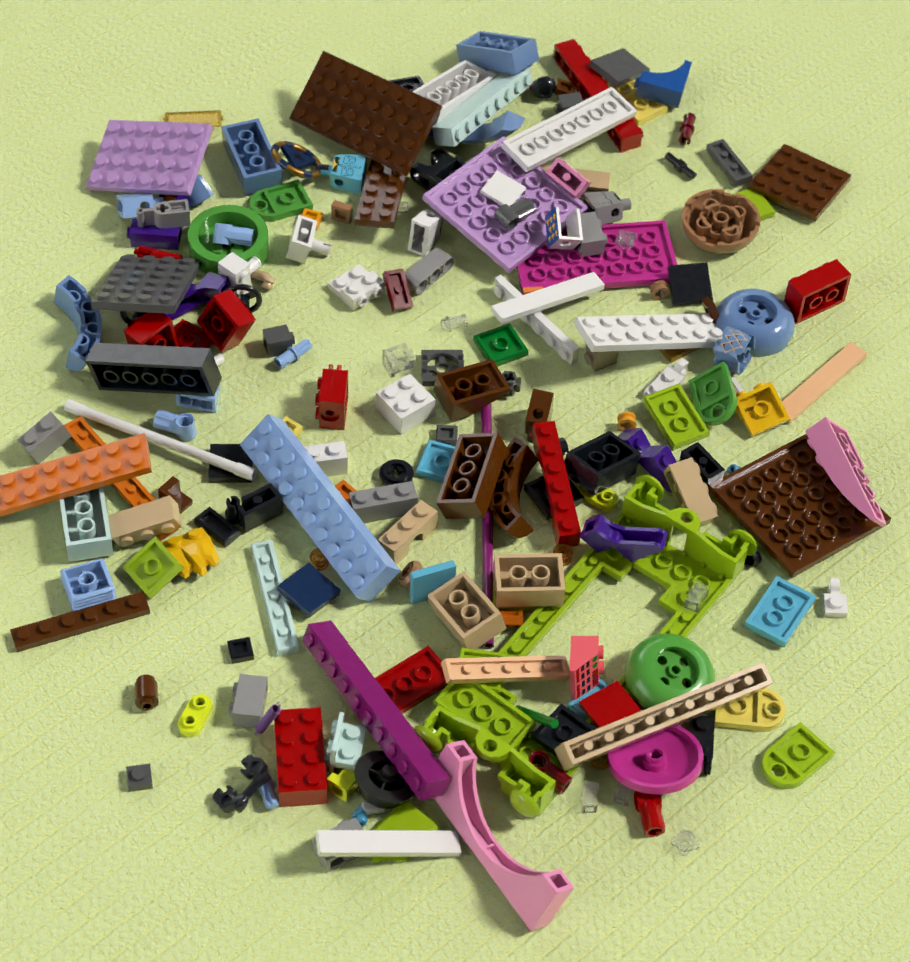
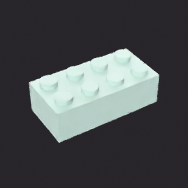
[60,487,114,562]

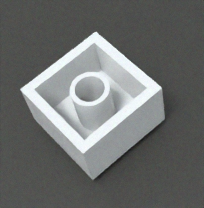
[376,374,436,435]

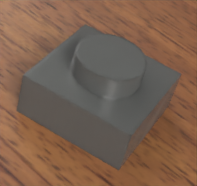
[126,763,153,792]

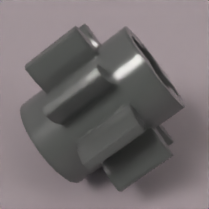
[502,371,521,397]

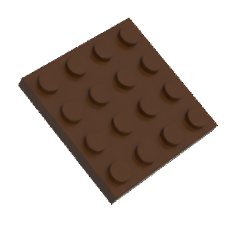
[747,144,852,222]

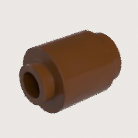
[134,675,159,711]

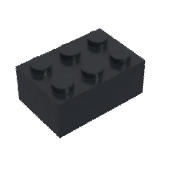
[564,431,641,496]

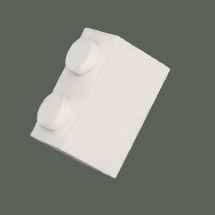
[304,441,348,476]

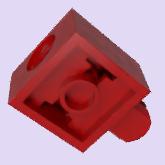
[315,364,348,430]

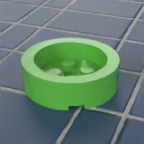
[188,205,269,274]

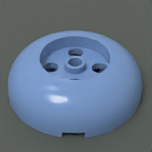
[715,288,795,357]

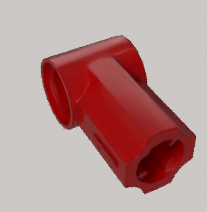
[634,791,666,837]

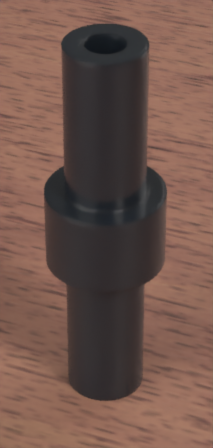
[664,152,697,179]

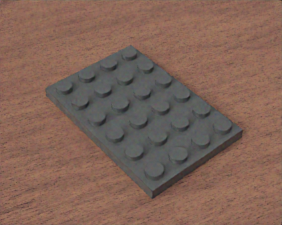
[91,254,201,314]

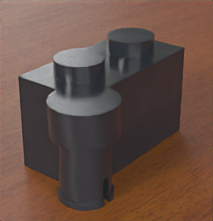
[225,483,283,532]

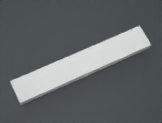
[491,272,605,324]
[315,830,461,857]

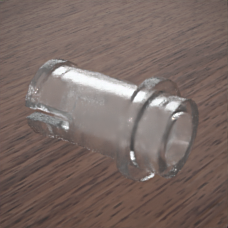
[441,314,468,332]

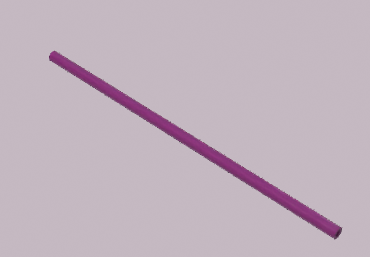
[481,403,494,649]

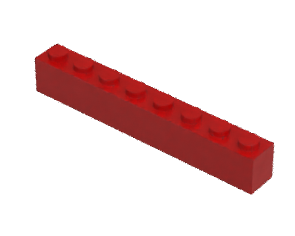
[553,39,643,153]

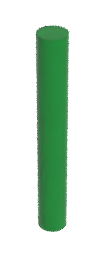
[515,705,559,728]

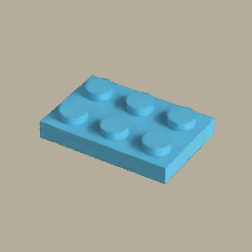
[744,576,816,647]

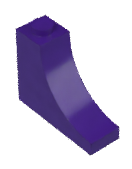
[127,195,186,250]

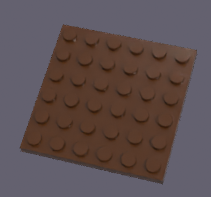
[708,434,891,578]

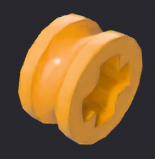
[617,412,637,431]

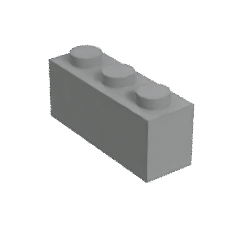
[349,481,418,523]

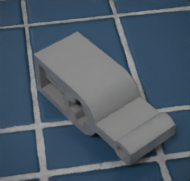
[136,199,190,229]

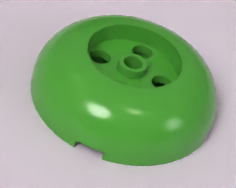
[625,633,715,709]

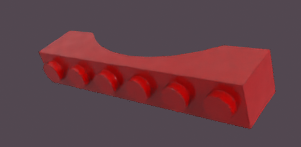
[531,421,581,549]

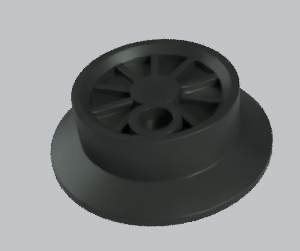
[354,750,415,809]

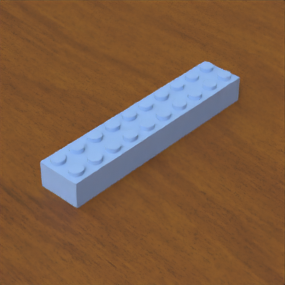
[240,414,401,602]

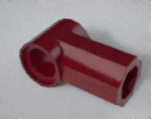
[528,750,573,796]

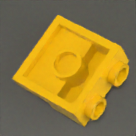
[736,382,790,437]

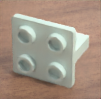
[325,712,366,776]

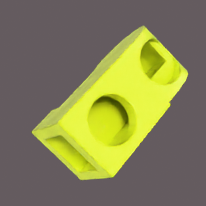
[327,755,362,802]

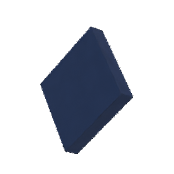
[277,563,341,618]

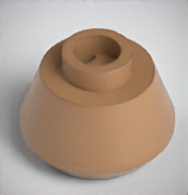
[399,561,423,589]

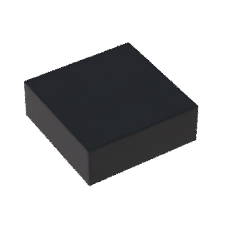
[227,637,254,664]

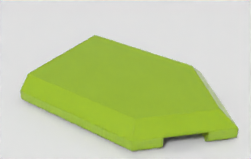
[371,801,439,863]

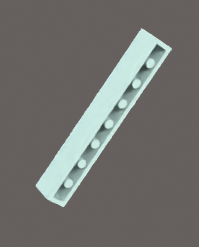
[432,67,532,147]

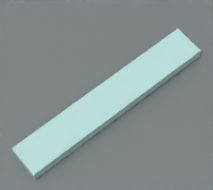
[250,540,300,657]

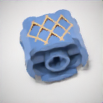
[713,326,756,374]

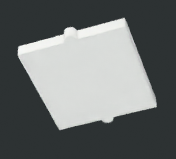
[480,170,526,206]

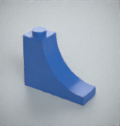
[634,60,692,108]

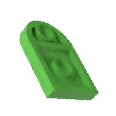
[250,179,313,222]
[688,361,737,426]

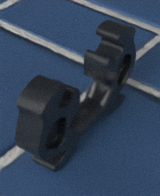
[213,754,271,813]

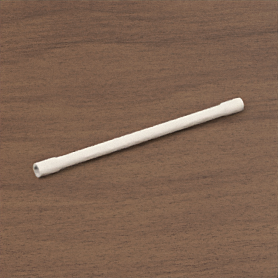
[64,399,257,481]

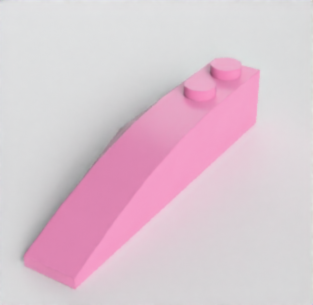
[805,417,886,527]

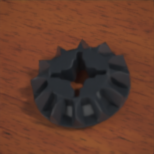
[379,459,414,485]

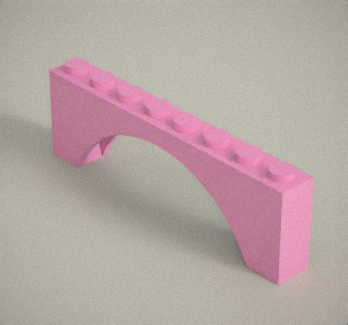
[434,740,574,931]

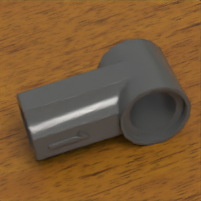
[494,197,536,231]

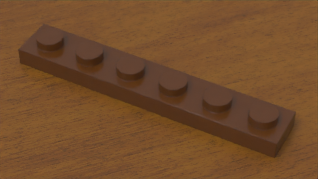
[10,591,150,652]

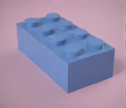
[456,31,539,75]
[222,118,282,195]

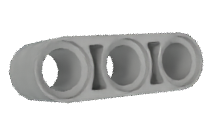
[405,247,455,295]

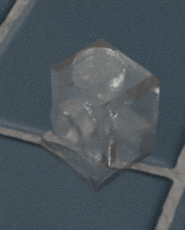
[382,343,416,378]

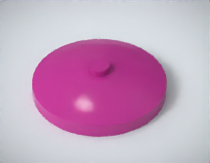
[608,725,703,794]

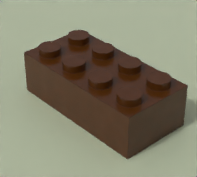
[436,433,508,519]

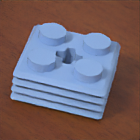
[60,558,117,611]

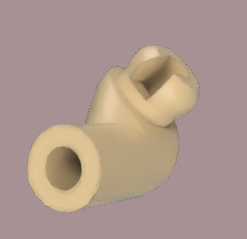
[250,270,275,290]

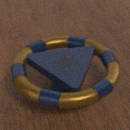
[271,141,322,179]

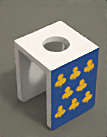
[545,207,583,250]

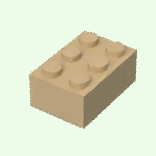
[493,553,565,607]
[427,571,506,649]

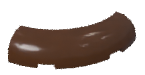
[489,437,538,538]

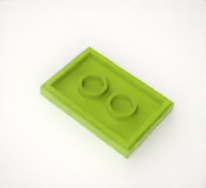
[642,383,710,451]

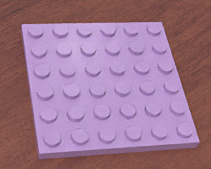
[422,136,589,273]

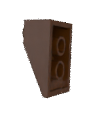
[433,359,511,421]

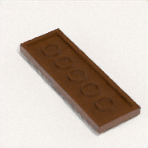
[354,159,408,229]

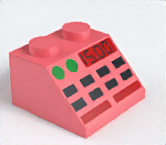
[570,636,604,701]

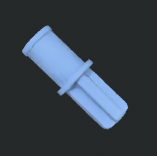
[274,339,312,370]
[257,766,279,810]

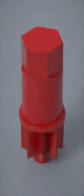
[134,246,183,259]

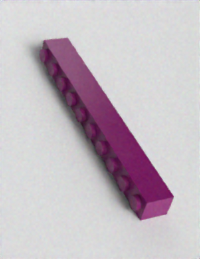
[302,620,451,801]

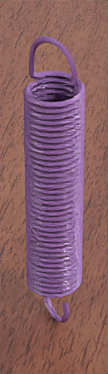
[255,702,281,736]

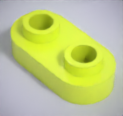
[578,486,618,511]
[178,694,213,738]

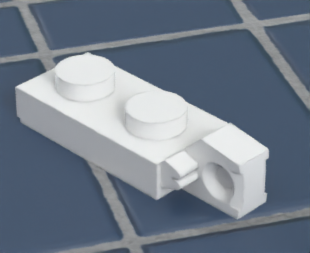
[643,358,689,396]

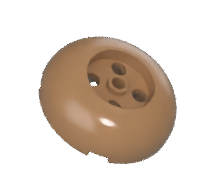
[681,189,761,254]

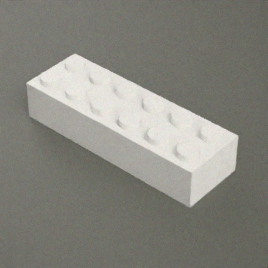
[412,60,496,129]

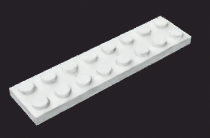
[501,87,637,172]
[574,313,723,352]

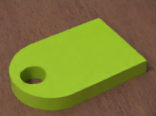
[761,722,835,789]

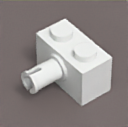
[285,215,331,264]
[218,252,262,294]

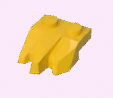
[161,527,219,579]

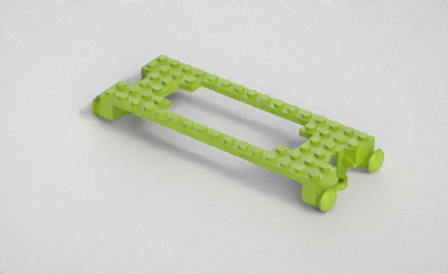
[414,475,757,818]

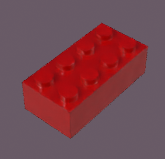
[274,707,327,807]

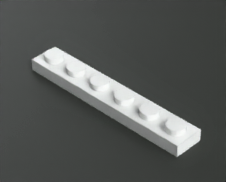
[494,275,579,365]

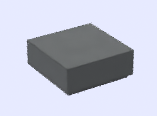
[436,425,458,446]

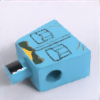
[321,154,366,194]

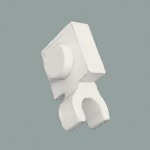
[823,578,848,618]

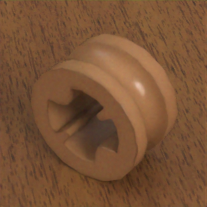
[650,280,670,300]

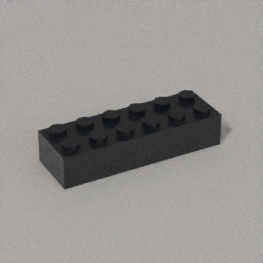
[86,343,222,396]

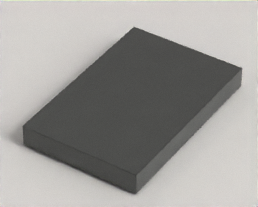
[589,48,650,87]

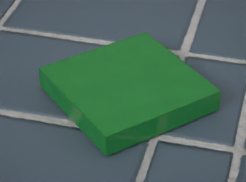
[473,323,529,367]

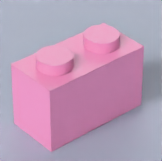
[546,157,591,198]

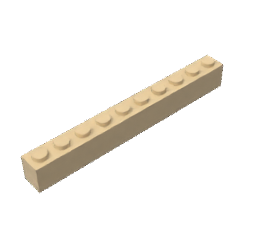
[554,662,773,771]

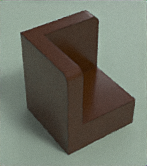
[158,476,193,514]

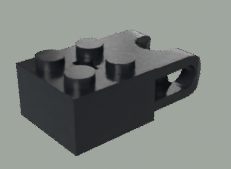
[410,148,466,191]

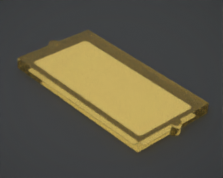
[163,110,223,127]

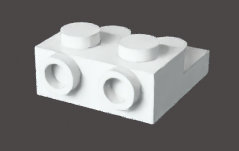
[328,264,385,311]

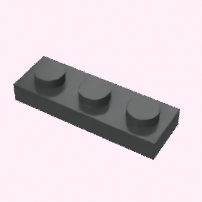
[706,139,753,186]

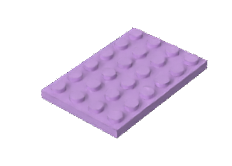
[86,120,213,196]

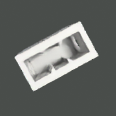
[408,209,444,257]

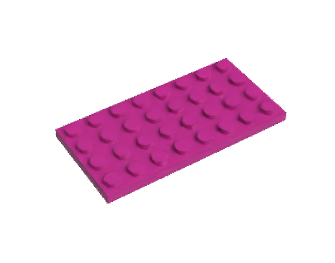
[516,220,677,295]

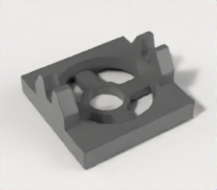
[421,350,464,386]

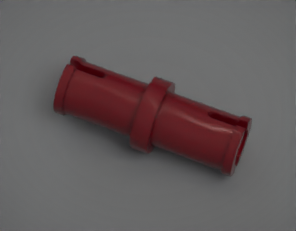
[679,113,696,146]

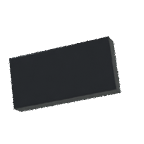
[194,506,241,548]

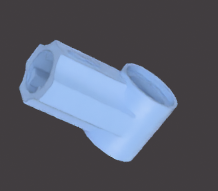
[213,223,254,246]
[153,410,197,441]

